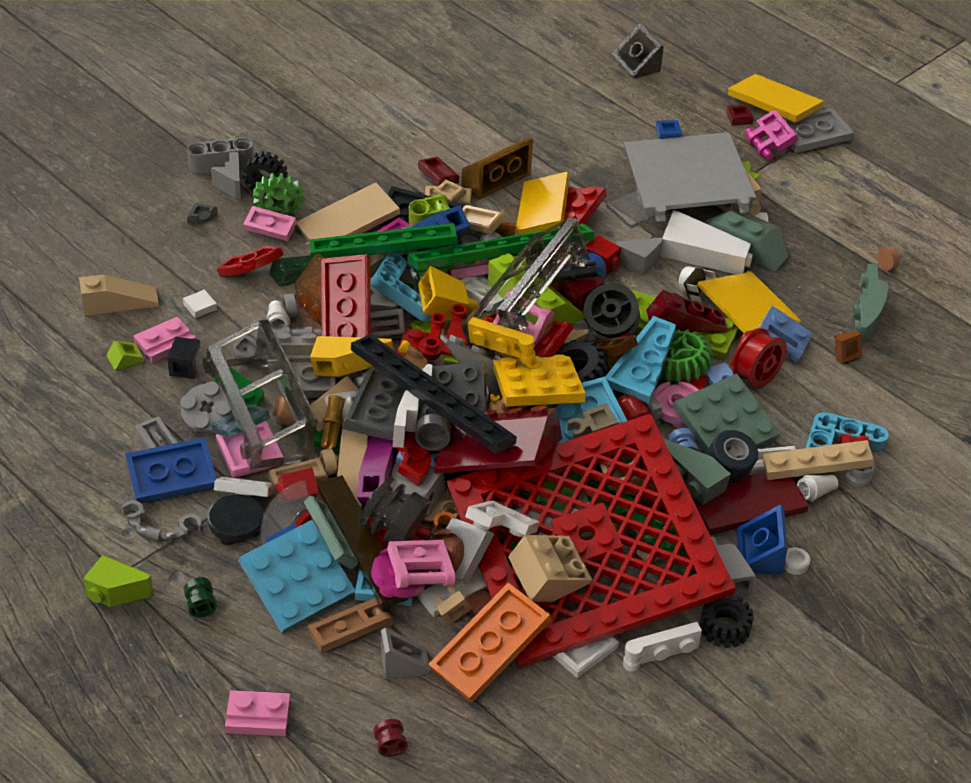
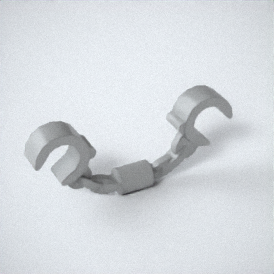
[122,500,202,541]

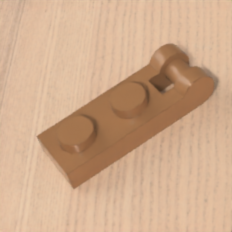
[308,598,393,654]

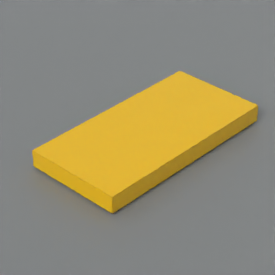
[728,74,824,123]
[515,172,570,235]

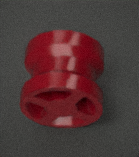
[373,719,408,757]

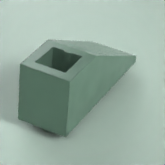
[663,438,731,505]

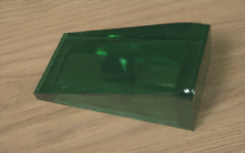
[270,255,321,287]

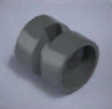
[415,403,452,451]

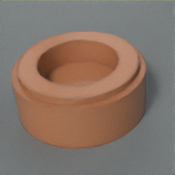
[877,246,900,271]

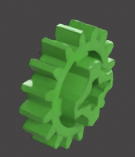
[253,173,304,216]

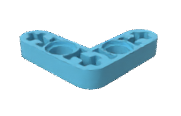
[371,252,432,322]
[806,412,889,451]

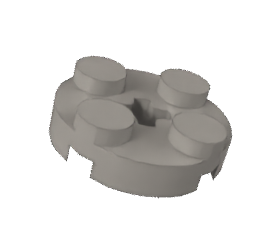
[180,381,234,434]

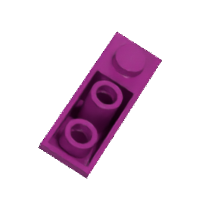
[357,436,396,511]

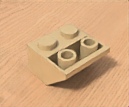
[508,535,592,602]

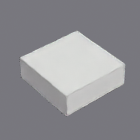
[183,289,217,319]

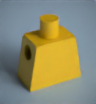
[418,266,477,321]

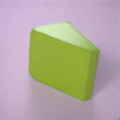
[107,341,145,370]

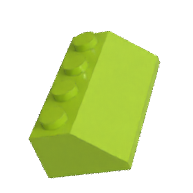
[488,253,585,335]

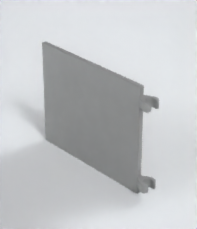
[624,132,756,222]

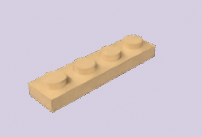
[762,440,874,480]

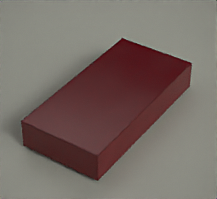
[418,156,460,186]

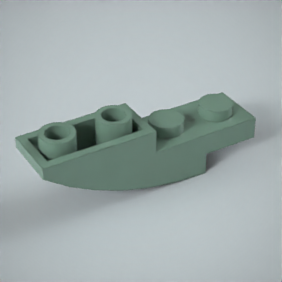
[852,264,888,345]

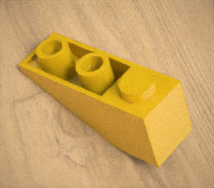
[310,336,394,377]

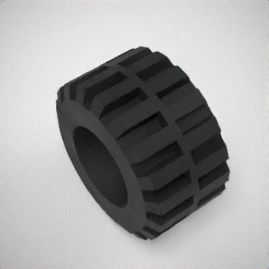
[555,339,610,383]

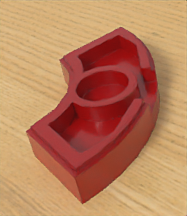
[217,246,284,276]
[395,431,431,486]

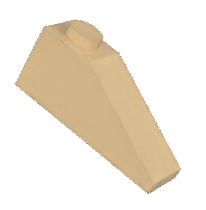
[79,275,159,316]

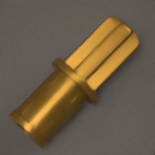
[321,395,345,449]

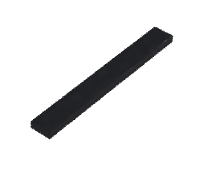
[351,334,517,454]

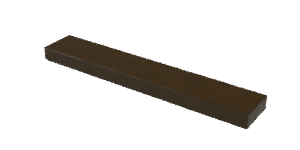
[317,475,408,609]

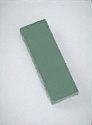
[304,496,359,570]

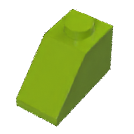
[83,555,153,607]

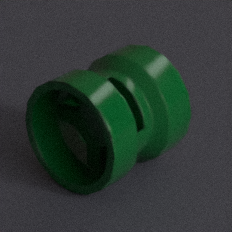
[184,577,217,618]

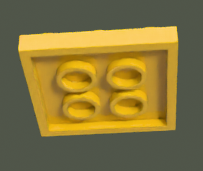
[493,355,586,407]

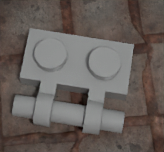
[270,326,322,355]

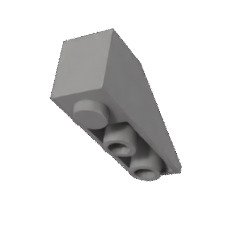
[440,334,503,398]

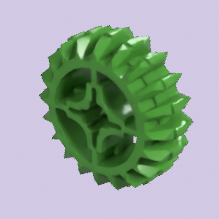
[659,329,713,384]

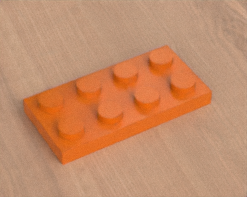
[428,583,552,703]

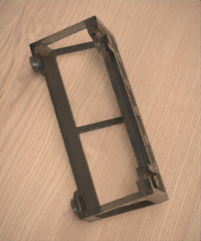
[461,218,590,348]
[203,319,317,470]

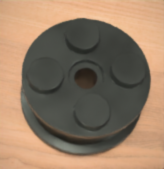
[584,283,640,340]

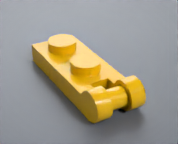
[468,317,536,364]

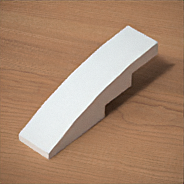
[392,364,432,448]

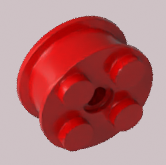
[730,328,787,388]

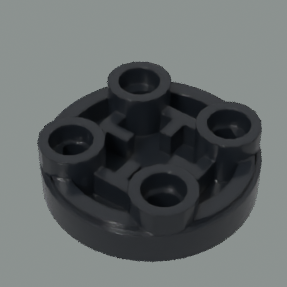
[208,494,264,545]

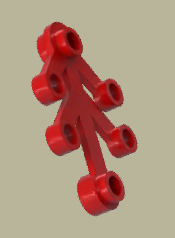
[418,304,498,360]

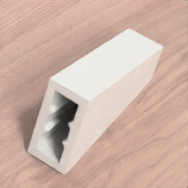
[661,210,753,274]

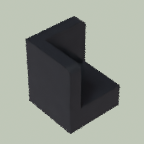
[167,337,200,379]

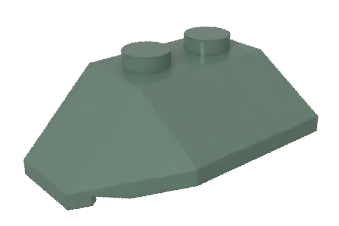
[704,210,788,272]

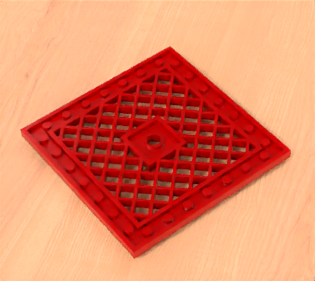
[446,413,736,668]

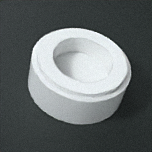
[783,547,810,575]

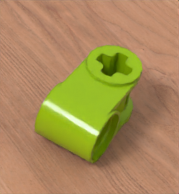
[409,194,450,226]

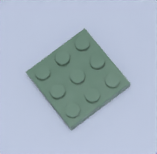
[673,374,780,454]

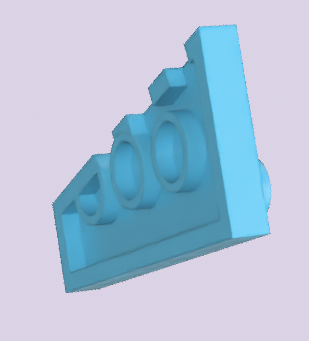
[605,316,676,404]

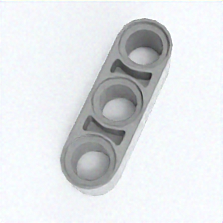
[187,137,254,173]

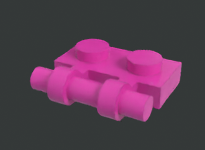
[745,109,799,160]

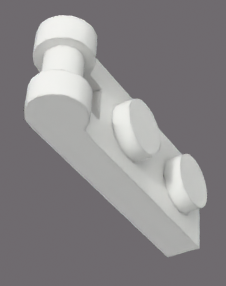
[623,622,702,672]

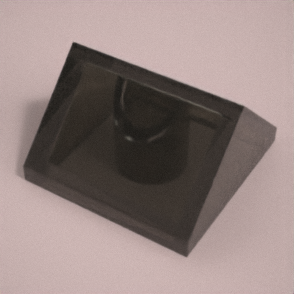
[612,23,664,79]

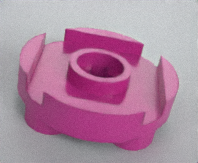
[371,548,429,598]

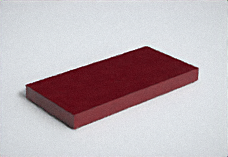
[692,473,809,535]

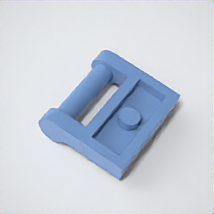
[758,305,813,363]

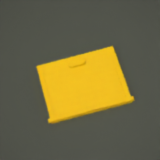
[697,270,801,333]

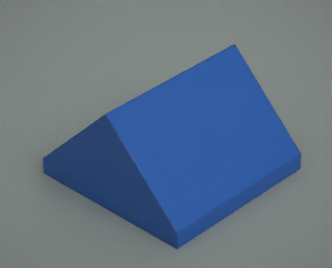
[736,505,788,575]

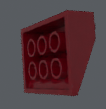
[434,405,563,473]

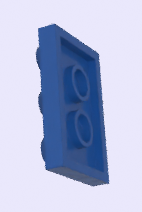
[125,437,216,503]

